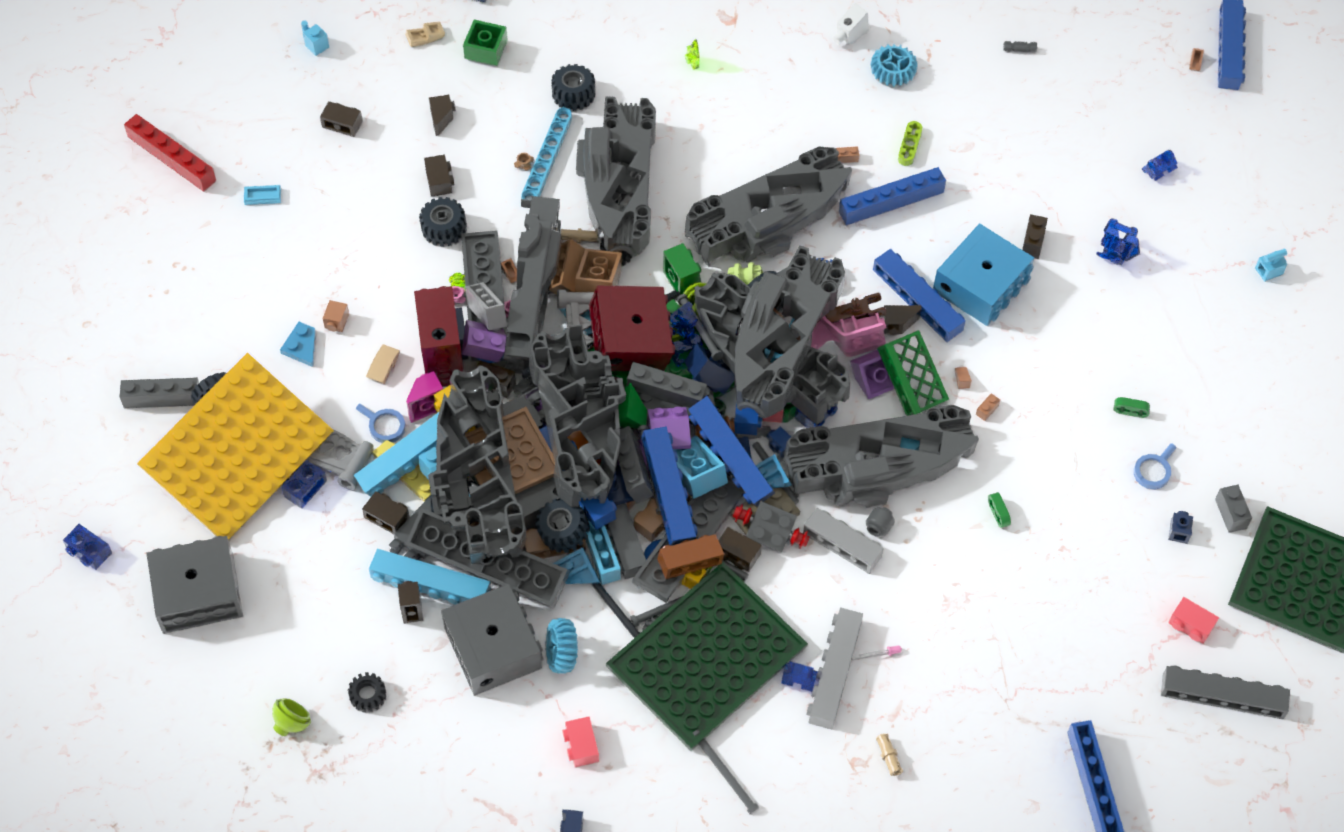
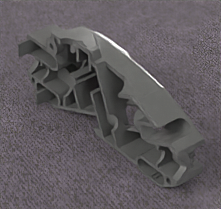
[576,96,656,257]
[684,146,852,266]
[504,196,562,374]
[734,245,845,418]
[695,272,850,425]
[529,325,626,507]
[428,366,527,564]
[783,405,979,508]

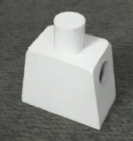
[832,2,869,45]

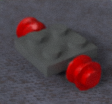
[732,501,810,553]

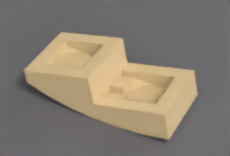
[405,21,445,47]
[366,344,400,384]

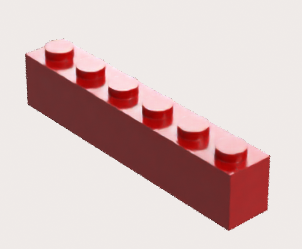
[124,113,216,192]

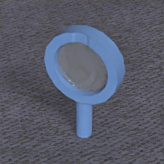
[356,403,406,443]
[1134,443,1176,490]

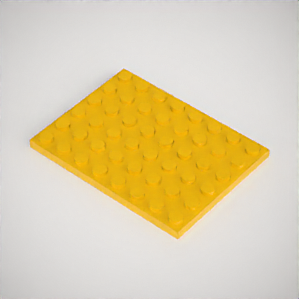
[137,352,334,540]

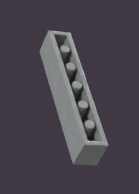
[806,607,864,730]

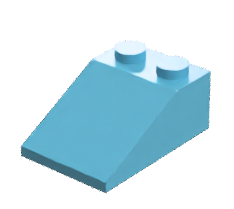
[673,435,728,499]

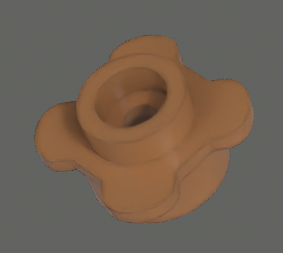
[514,152,534,171]

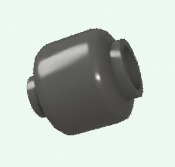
[865,507,895,537]

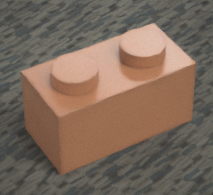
[836,146,859,163]
[975,393,1001,421]

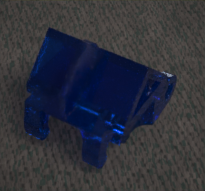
[1096,218,1140,265]

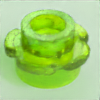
[449,272,465,288]

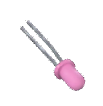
[852,645,902,661]

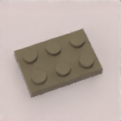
[730,488,801,535]

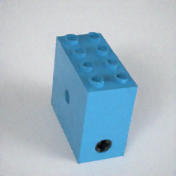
[933,223,1034,326]

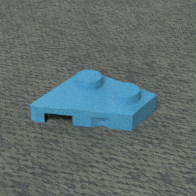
[280,321,316,367]
[756,454,792,489]
[554,547,601,584]

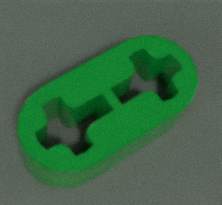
[1113,397,1150,418]
[988,492,1011,528]

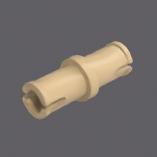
[561,228,598,243]
[876,733,903,776]

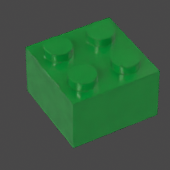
[463,19,508,66]
[663,243,702,295]

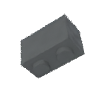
[1215,484,1252,533]

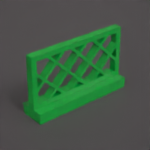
[877,330,949,416]

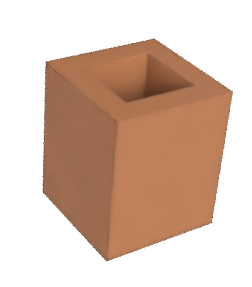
[322,300,349,332]

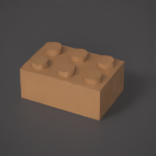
[575,249,622,292]

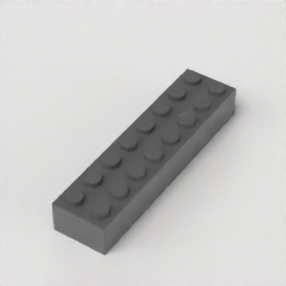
[405,508,570,608]

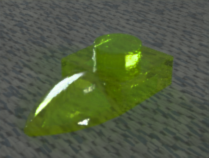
[685,38,700,70]

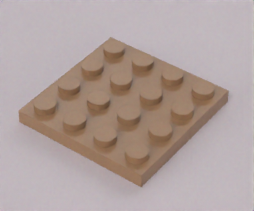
[465,407,555,494]

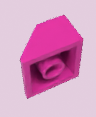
[406,371,443,423]

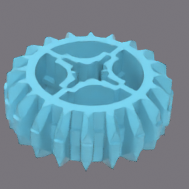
[870,43,918,87]
[545,618,578,674]

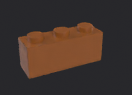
[658,534,724,579]

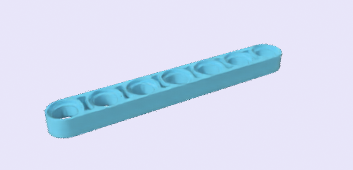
[521,107,572,199]

